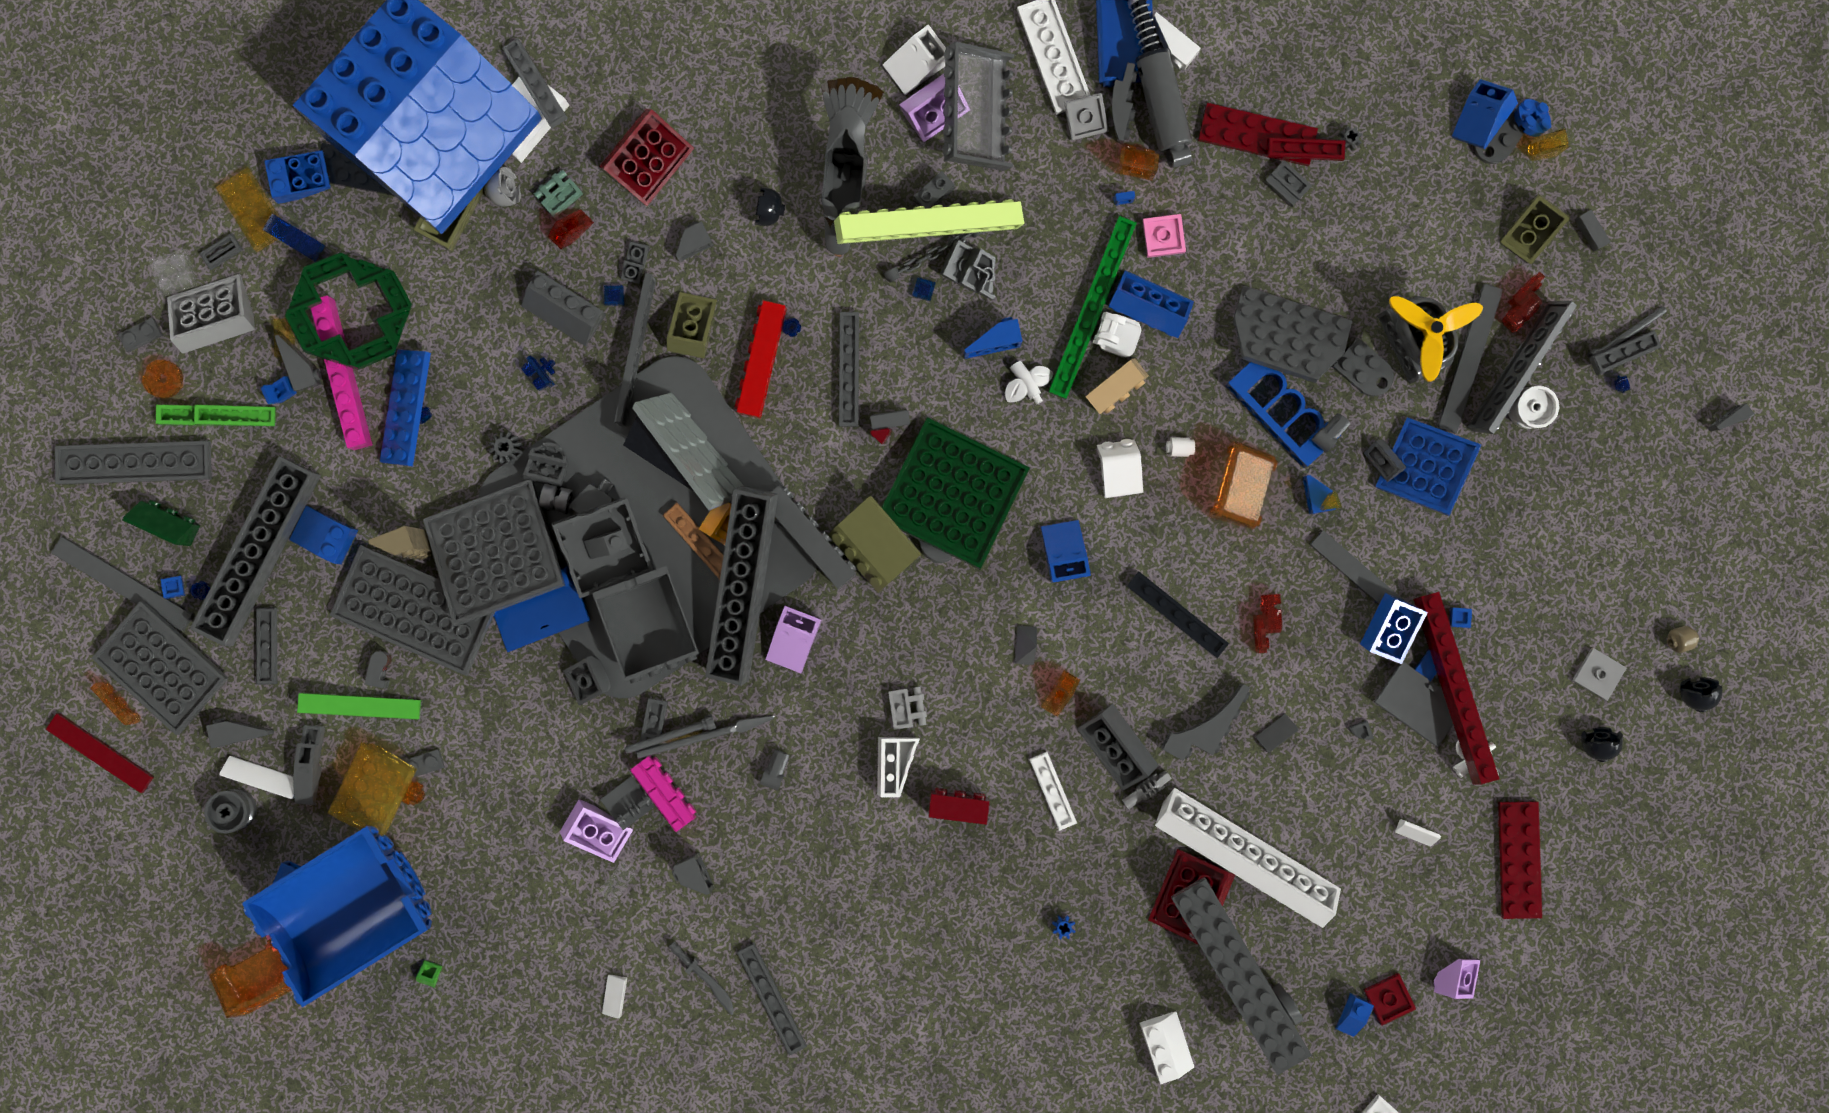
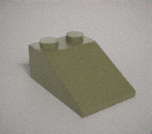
[1500,193,1570,265]
[667,292,717,359]

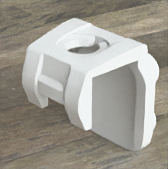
[1093,312,1141,358]

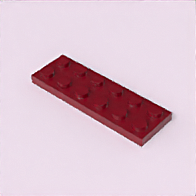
[1198,103,1318,166]
[1498,801,1542,919]

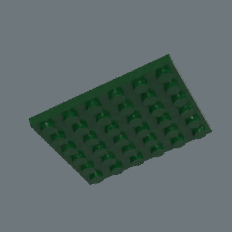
[882,417,1030,570]

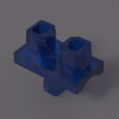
[521,355,556,391]

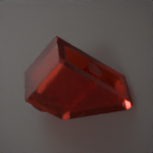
[548,209,594,250]

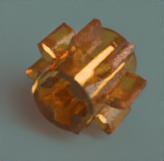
[400,781,425,806]

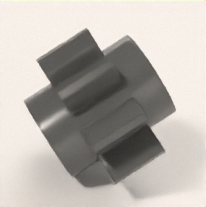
[1338,126,1363,151]

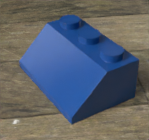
[1360,593,1428,664]

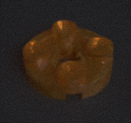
[142,359,184,398]

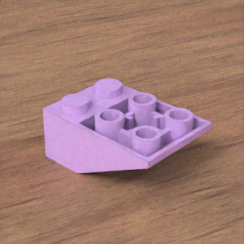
[766,606,822,673]

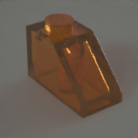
[1041,670,1080,717]

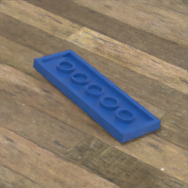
[380,350,431,467]

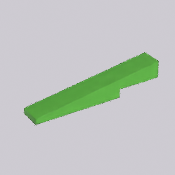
[156,405,276,426]
[297,693,421,719]

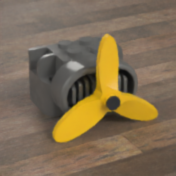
[1377,296,1483,384]

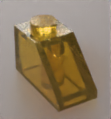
[1528,129,1569,161]

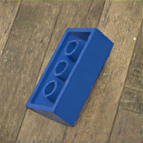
[1109,270,1194,338]

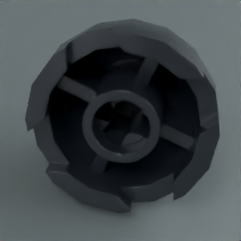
[755,186,785,226]
[1680,677,1722,712]
[1581,727,1623,762]

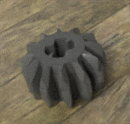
[489,432,522,464]

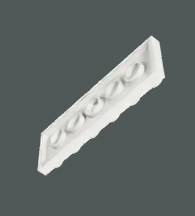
[1017,0,1090,115]

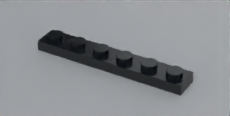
[1126,571,1229,658]

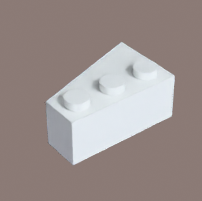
[877,737,920,797]

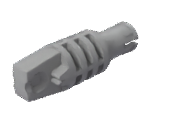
[1122,771,1172,810]

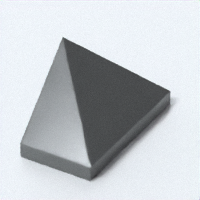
[1015,626,1037,665]

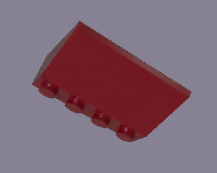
[599,108,694,207]
[1148,849,1235,945]

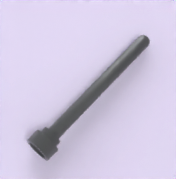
[1587,307,1667,358]
[625,714,716,753]

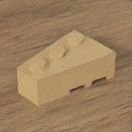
[1085,358,1149,414]

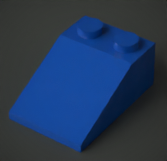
[964,317,1022,359]
[289,506,358,565]

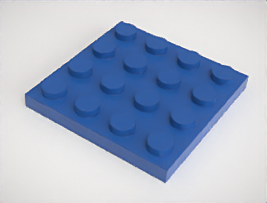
[1375,417,1481,516]

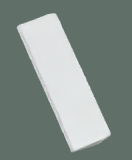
[219,756,294,799]

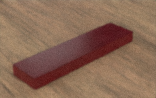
[1267,137,1345,161]

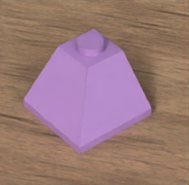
[1434,959,1480,999]

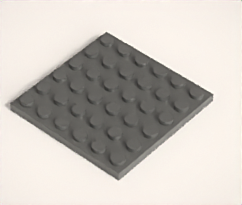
[423,479,565,626]

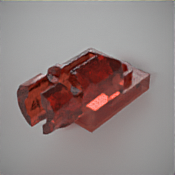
[1502,272,1545,333]
[1253,594,1283,653]

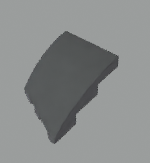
[940,240,996,300]

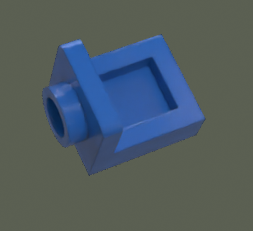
[261,376,297,404]

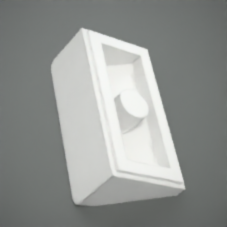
[1395,819,1441,846]
[602,975,627,1019]

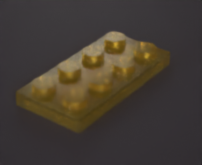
[216,168,290,252]

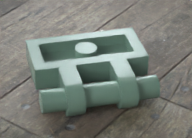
[533,169,583,218]

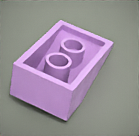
[560,799,633,863]

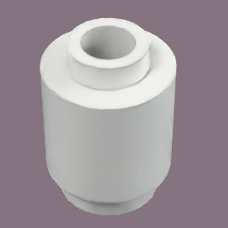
[1166,437,1195,457]

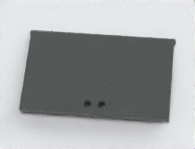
[1374,662,1453,747]

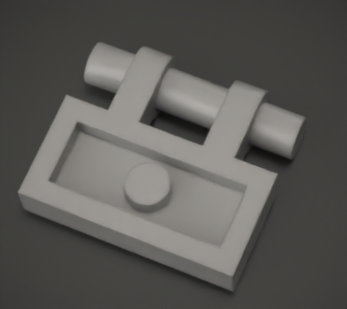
[888,686,927,730]

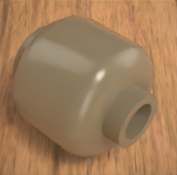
[1667,626,1699,653]

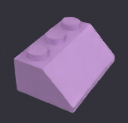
[899,74,970,142]

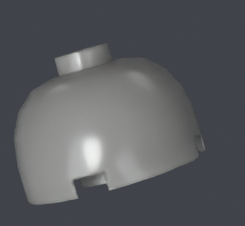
[484,167,521,207]

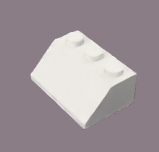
[1140,1011,1194,1084]

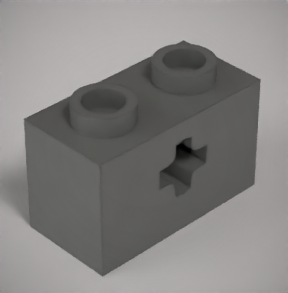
[914,171,955,209]

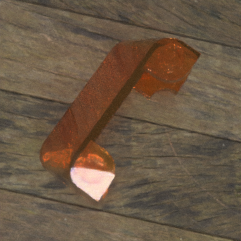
[1208,441,1278,530]
[209,939,292,1018]

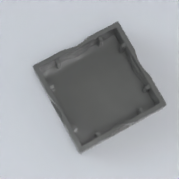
[552,497,653,598]

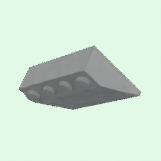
[167,274,255,354]

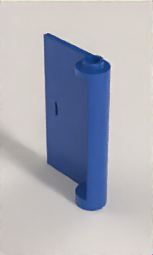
[1096,0,1153,88]
[493,566,590,652]

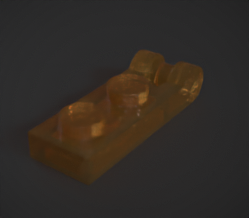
[90,682,141,725]

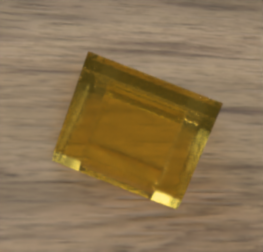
[1320,491,1342,511]

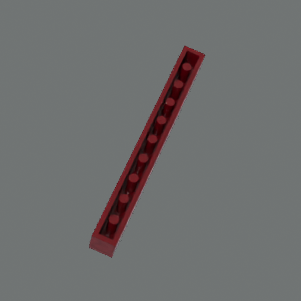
[1413,592,1500,785]

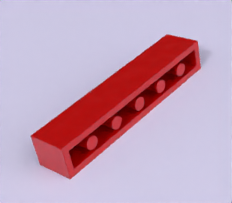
[735,300,787,419]

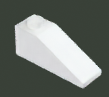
[1153,12,1201,71]

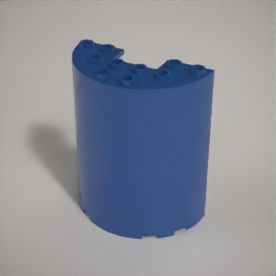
[242,826,432,1007]

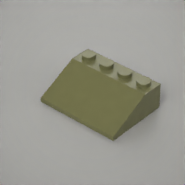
[828,496,922,593]

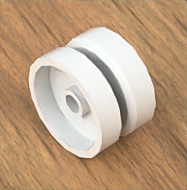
[1508,386,1559,429]

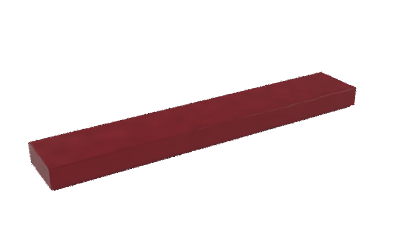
[45,713,154,793]

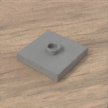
[1064,93,1109,141]
[1572,648,1627,701]

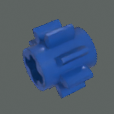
[1052,915,1076,940]

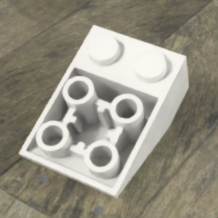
[883,25,946,95]

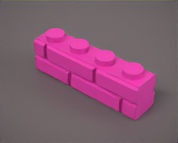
[630,755,696,832]

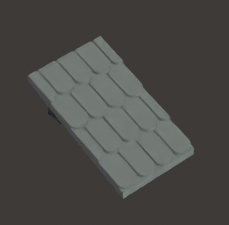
[623,393,743,511]

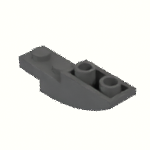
[1112,63,1138,145]
[293,725,325,805]

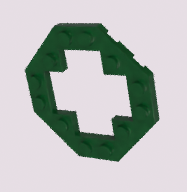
[285,253,412,370]

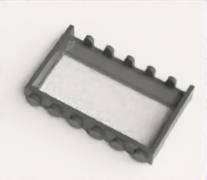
[943,42,1014,171]

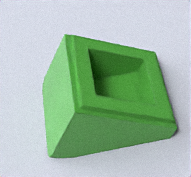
[416,960,442,988]

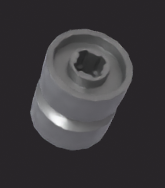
[539,484,573,514]

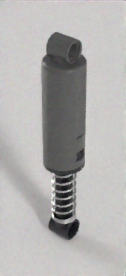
[1126,0,1192,168]

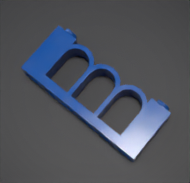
[1225,362,1341,468]

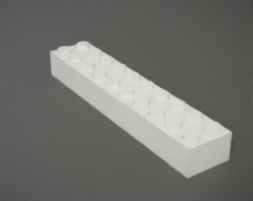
[1155,788,1341,928]

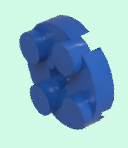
[1514,99,1551,137]

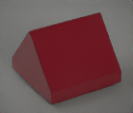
[870,428,892,444]

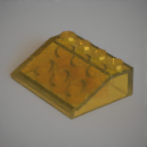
[328,742,417,836]

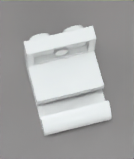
[1097,439,1143,498]

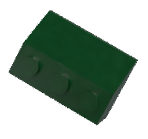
[122,499,200,546]

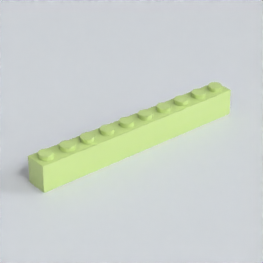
[834,199,1024,244]

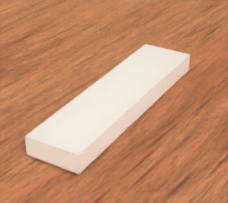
[1029,752,1077,831]

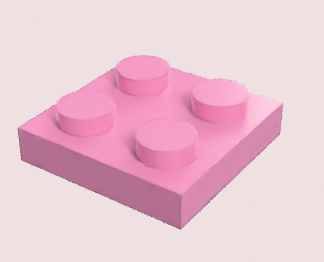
[1142,214,1186,258]

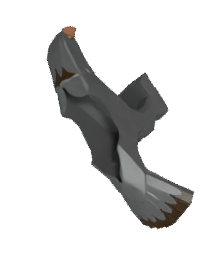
[821,77,884,257]

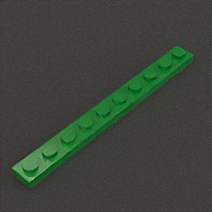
[1048,216,1137,399]

